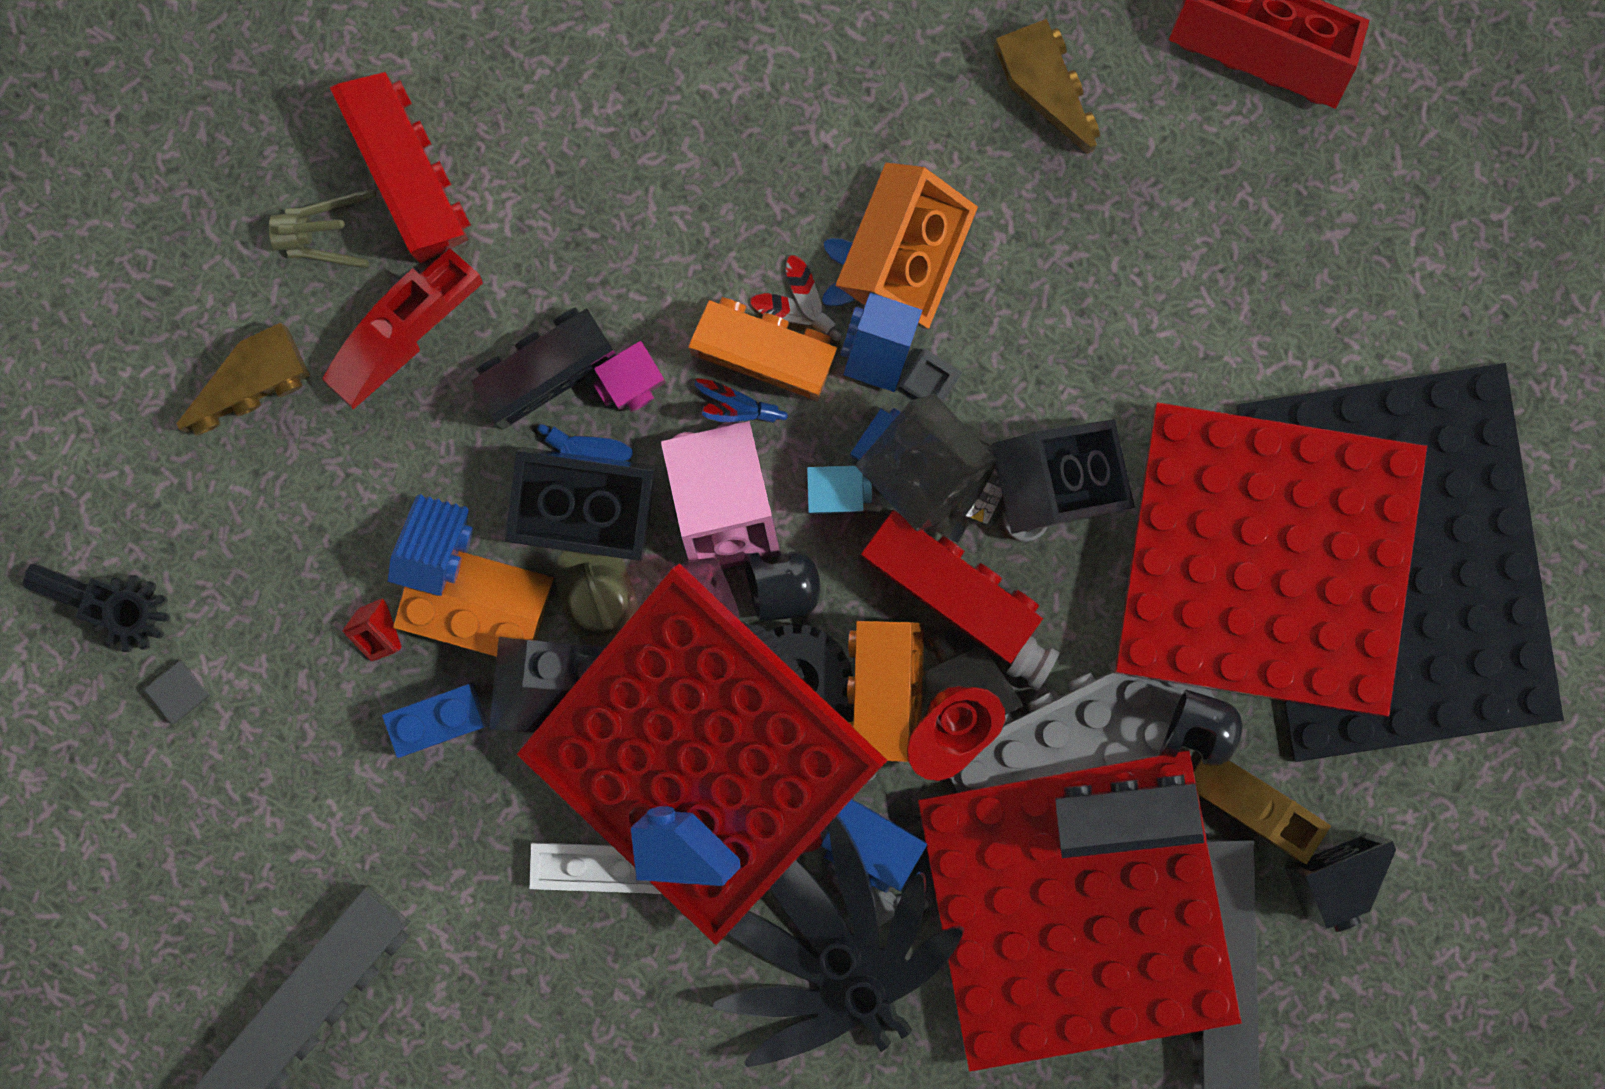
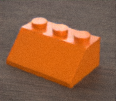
[835,162,978,329]
[689,297,837,402]
[393,551,554,657]
[847,621,924,762]

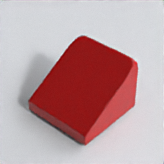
[342,598,402,662]

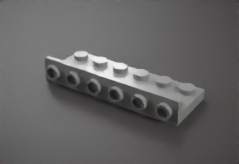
[951,659,1214,792]

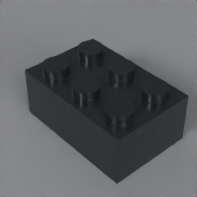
[991,419,1135,534]
[505,447,657,561]

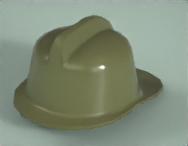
[554,550,638,646]

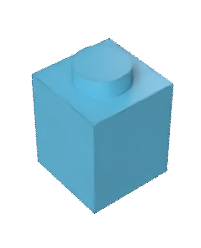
[807,466,872,514]

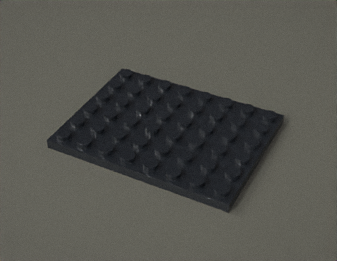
[1236,363,1564,762]

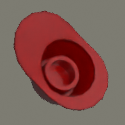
[907,686,1005,781]

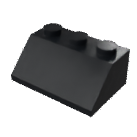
[471,307,616,429]
[489,637,606,733]
[1055,774,1204,858]
[1284,833,1396,932]

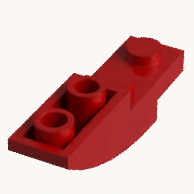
[322,248,483,410]

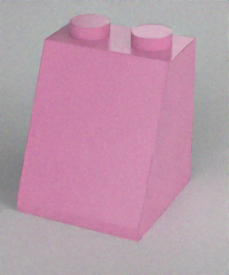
[661,421,781,576]

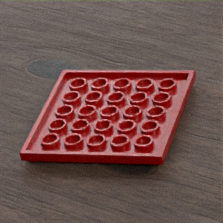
[1114,402,1427,717]
[517,563,888,945]
[918,750,1242,1072]

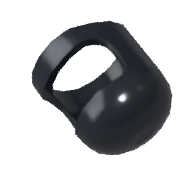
[744,552,821,622]
[1160,689,1242,766]

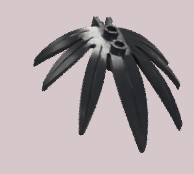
[712,815,964,1067]

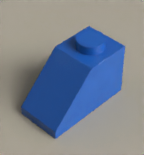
[631,806,741,886]

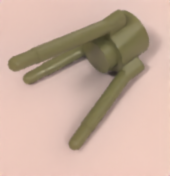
[269,189,376,268]

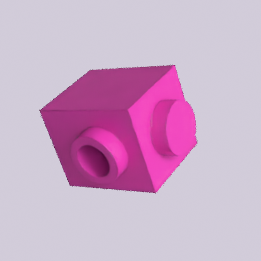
[593,341,666,412]

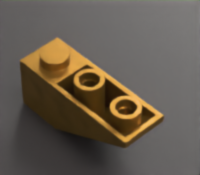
[993,19,1100,154]
[176,323,310,436]
[1194,759,1331,864]

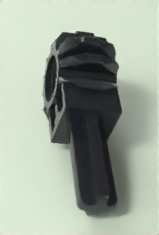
[22,563,170,653]

